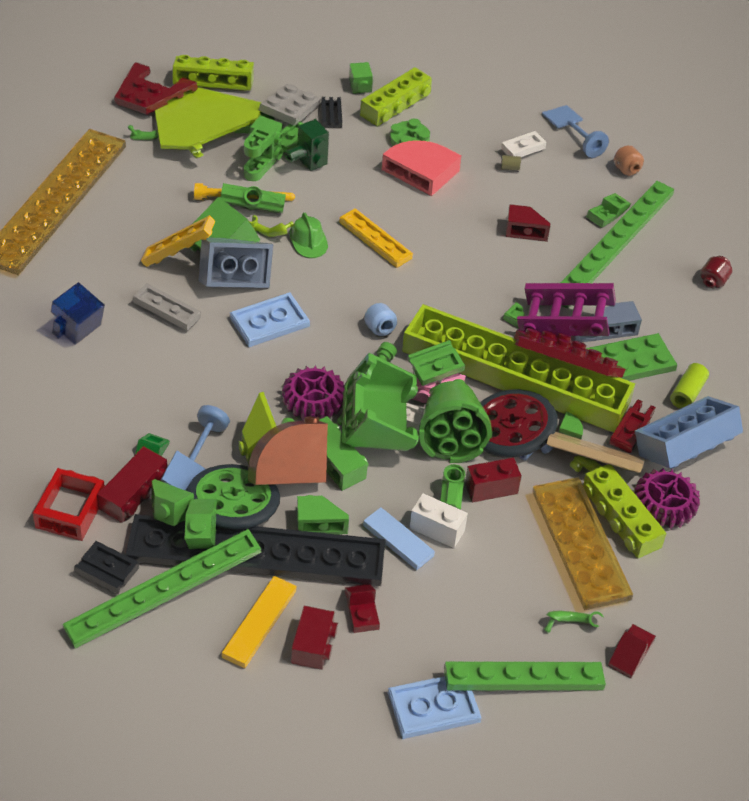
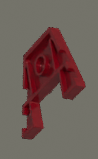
[114,62,198,114]

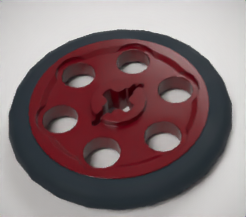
[480,389,558,458]

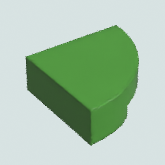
[503,302,525,328]
[559,412,583,439]

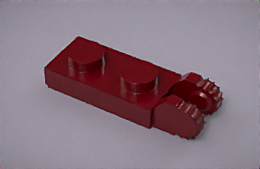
[609,399,656,454]

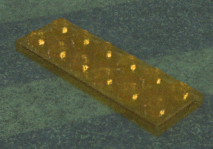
[532,477,634,611]

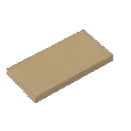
[547,432,645,473]

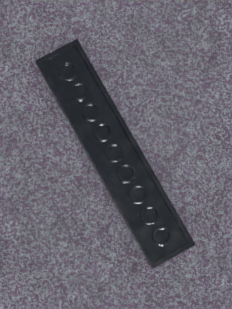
[126,514,386,586]

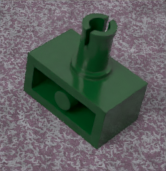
[285,119,329,171]

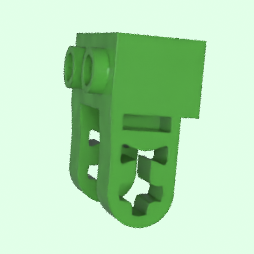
[244,116,284,181]

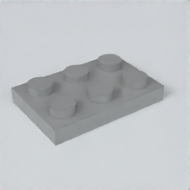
[259,84,321,126]

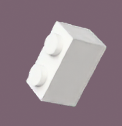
[410,494,468,548]

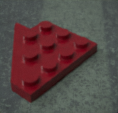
[514,328,626,378]

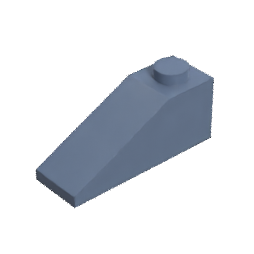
[574,301,642,342]

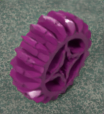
[282,365,345,420]
[634,467,700,529]

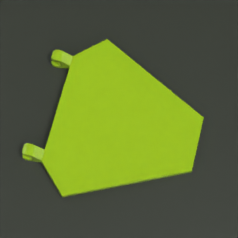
[155,87,262,159]

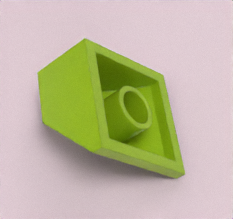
[239,392,276,464]

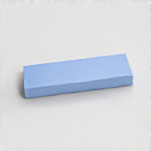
[363,507,435,570]

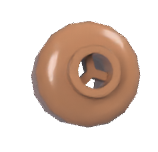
[614,145,644,176]

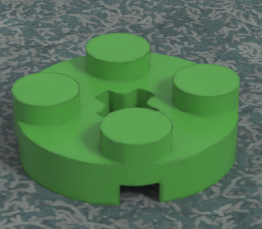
[390,118,430,146]

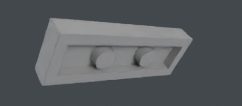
[133,283,201,331]

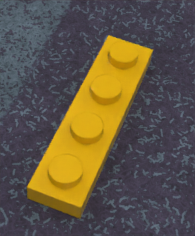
[141,215,215,267]

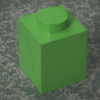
[349,62,373,94]

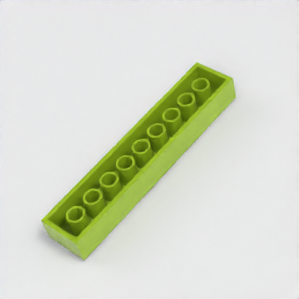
[402,304,636,433]

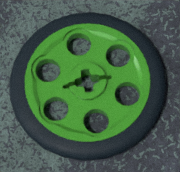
[187,464,280,529]

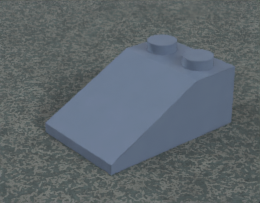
[198,238,273,288]

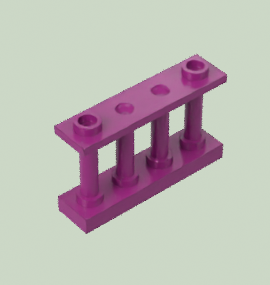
[517,283,616,336]

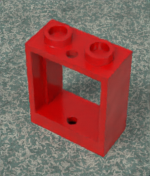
[33,468,105,541]

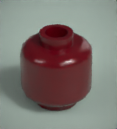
[700,256,733,288]

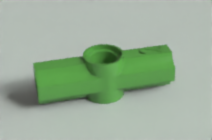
[221,183,286,213]

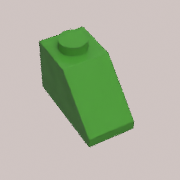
[151,479,194,526]
[297,495,349,534]
[185,499,217,549]

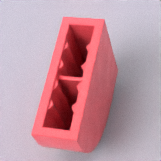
[382,141,461,196]

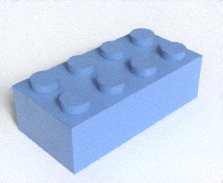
[635,396,743,468]

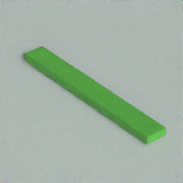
[62,529,261,649]

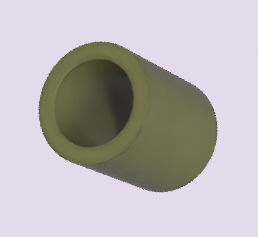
[501,155,521,171]

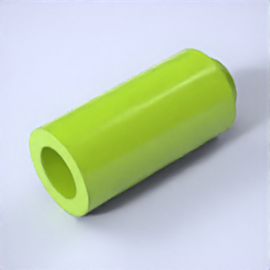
[670,363,709,409]

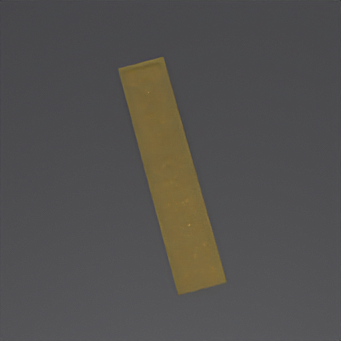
[0,128,126,276]

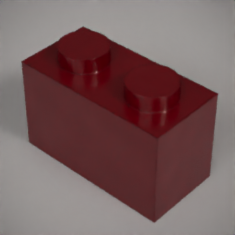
[465,457,522,503]
[291,605,338,670]

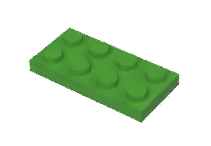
[586,333,677,381]

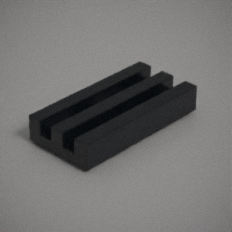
[321,97,342,128]

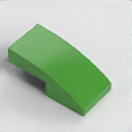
[586,193,631,228]

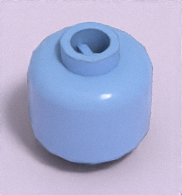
[364,303,397,336]

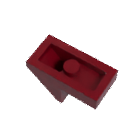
[344,585,380,633]
[608,624,656,679]

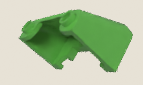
[342,353,419,451]

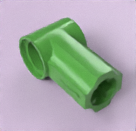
[440,464,465,510]

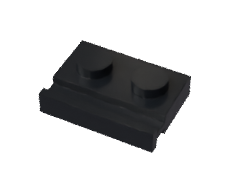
[74,541,139,594]

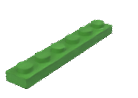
[444,661,606,690]

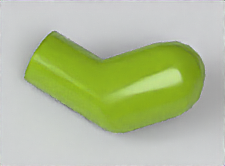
[570,455,602,472]

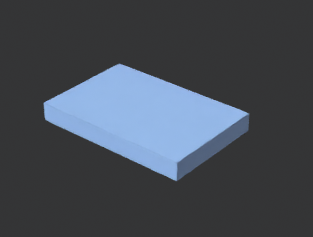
[230,292,310,347]
[388,676,482,739]

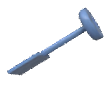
[542,105,609,158]
[161,405,230,491]

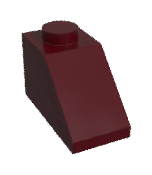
[506,204,551,242]

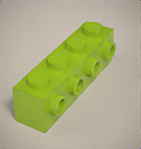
[173,55,254,91]
[360,67,432,127]
[582,464,667,559]

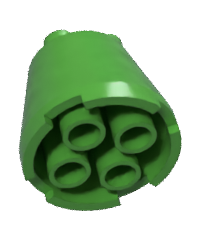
[419,379,492,463]

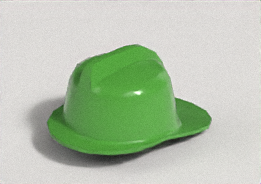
[289,212,328,258]

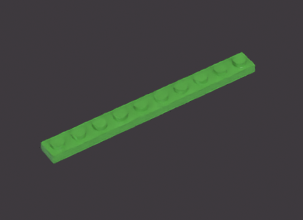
[561,181,675,309]

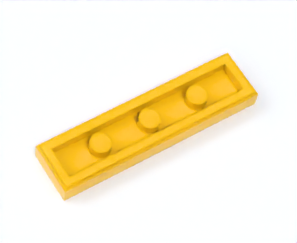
[339,208,413,268]
[222,576,297,669]

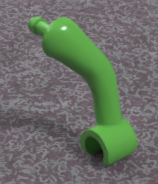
[128,125,159,140]
[544,611,604,633]

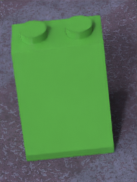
[190,197,261,252]

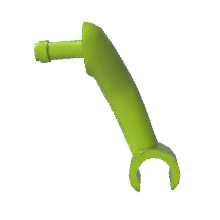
[249,215,294,237]

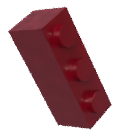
[97,446,168,523]

